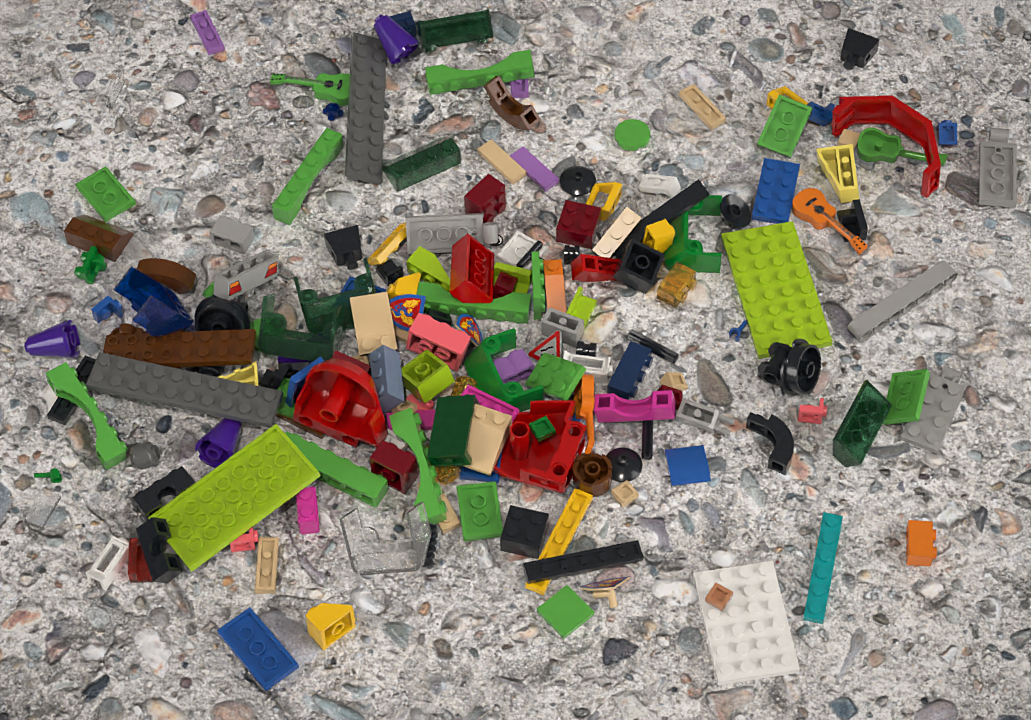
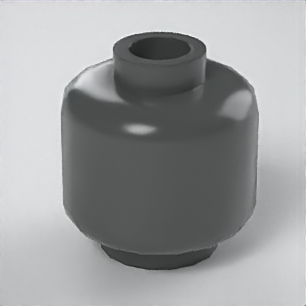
[130,442,160,470]

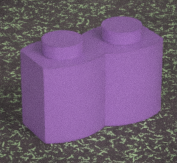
[493,349,535,384]

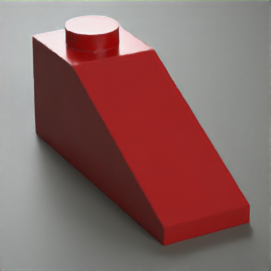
[571,254,620,282]

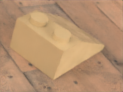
[350,292,397,355]
[463,404,512,475]

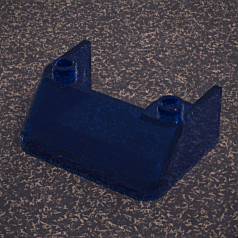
[113,266,194,337]

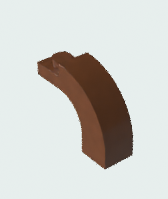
[483,76,541,130]
[127,258,197,294]

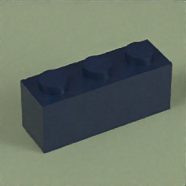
[607,341,653,400]

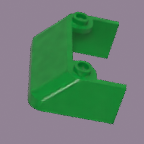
[664,195,722,273]
[464,328,544,412]

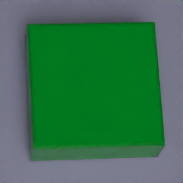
[529,416,556,442]

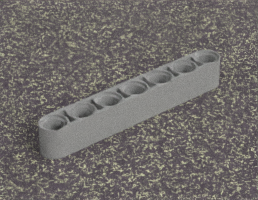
[847,260,958,342]

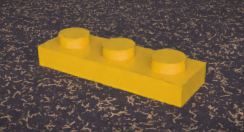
[367,222,407,266]

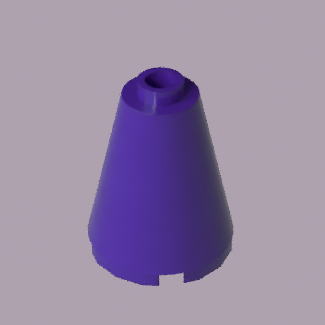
[373,14,420,65]
[24,320,80,358]
[195,418,242,468]

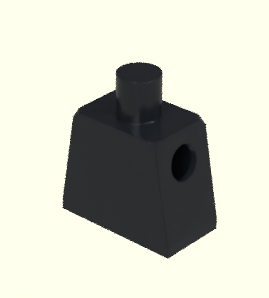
[840,28,880,70]
[324,225,362,270]

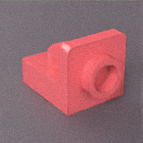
[798,398,827,424]
[230,527,259,552]

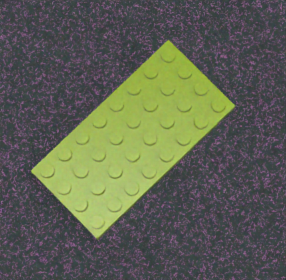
[721,221,833,359]
[148,424,321,572]

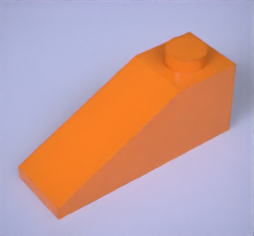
[543,259,566,313]

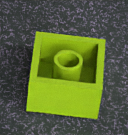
[401,349,455,403]

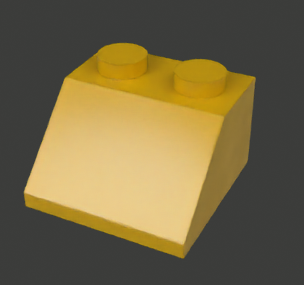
[305,603,356,650]

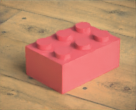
[406,313,471,372]

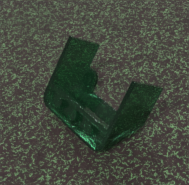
[416,9,494,53]
[294,257,376,336]
[258,293,345,361]

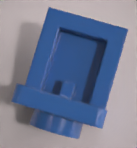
[807,101,835,127]

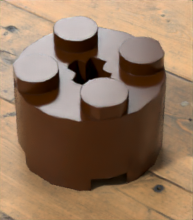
[573,451,612,497]

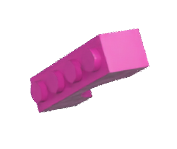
[594,390,676,423]

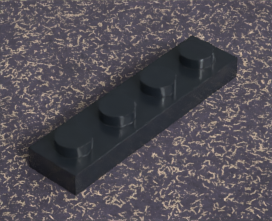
[47,355,96,425]

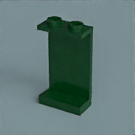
[427,394,480,467]

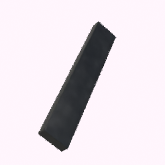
[614,179,710,259]
[522,540,644,584]

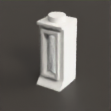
[563,351,614,384]
[85,536,132,591]

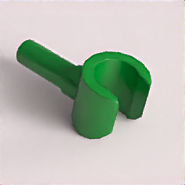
[34,468,62,483]

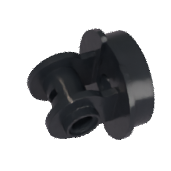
[194,295,251,331]
[758,338,821,396]

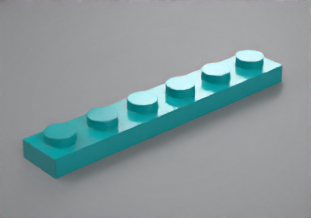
[803,512,843,624]

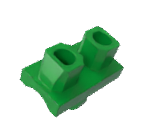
[74,246,107,284]

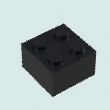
[612,238,665,294]
[500,505,549,559]

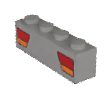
[213,250,279,301]

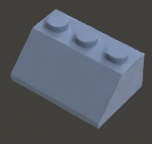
[370,345,404,414]

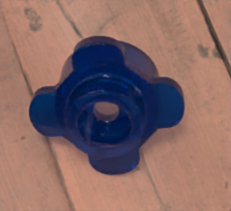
[323,103,344,121]

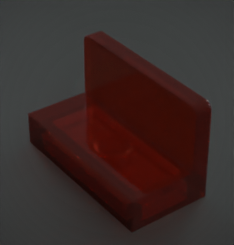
[128,538,153,583]

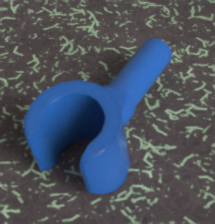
[729,320,748,341]

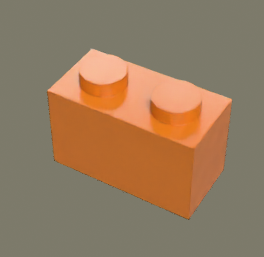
[906,520,937,566]

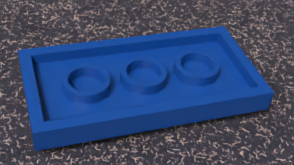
[751,158,800,224]
[217,607,299,691]

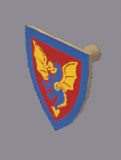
[389,294,426,331]
[455,314,483,347]
[580,576,630,608]

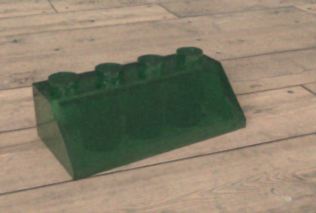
[382,137,461,192]
[833,380,892,468]

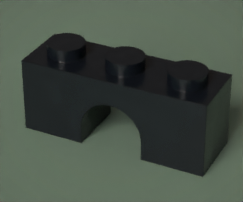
[132,466,195,521]
[136,517,183,583]

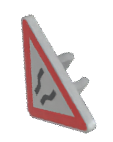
[528,330,562,361]

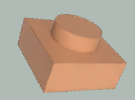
[705,582,733,611]

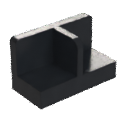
[837,199,868,242]

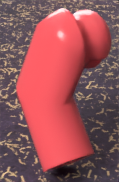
[406,394,434,411]

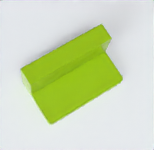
[493,262,532,294]
[566,286,597,330]

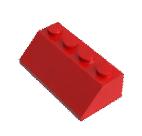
[449,233,494,303]

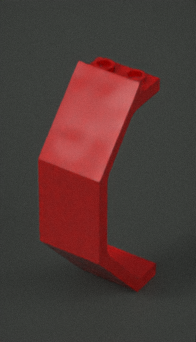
[832,95,941,198]

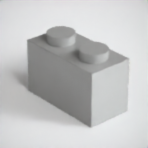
[210,216,255,255]
[541,307,584,347]

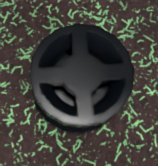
[564,245,580,263]

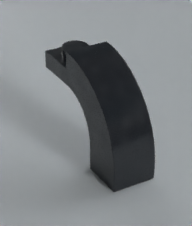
[746,412,794,475]

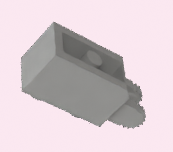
[676,398,735,436]

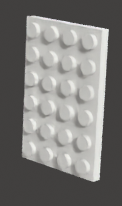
[693,561,800,685]

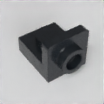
[375,259,404,286]
[423,308,452,326]
[259,364,289,390]

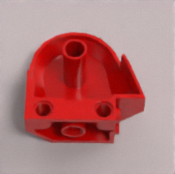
[292,358,388,448]
[493,400,587,494]

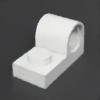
[638,174,681,203]

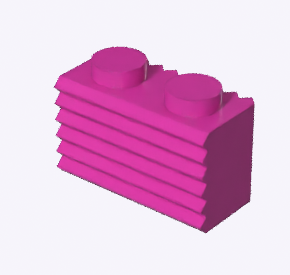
[296,487,320,534]

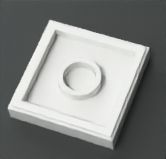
[496,231,548,270]

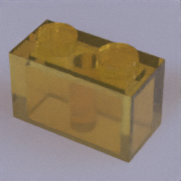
[657,262,697,308]

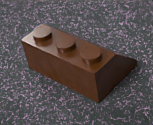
[64,215,134,262]

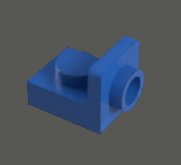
[936,120,957,146]
[91,296,123,323]

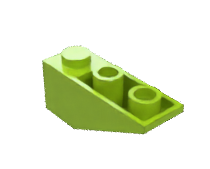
[407,246,450,292]

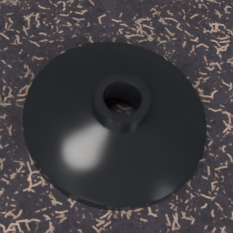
[560,166,596,196]
[720,194,751,228]
[606,447,643,482]

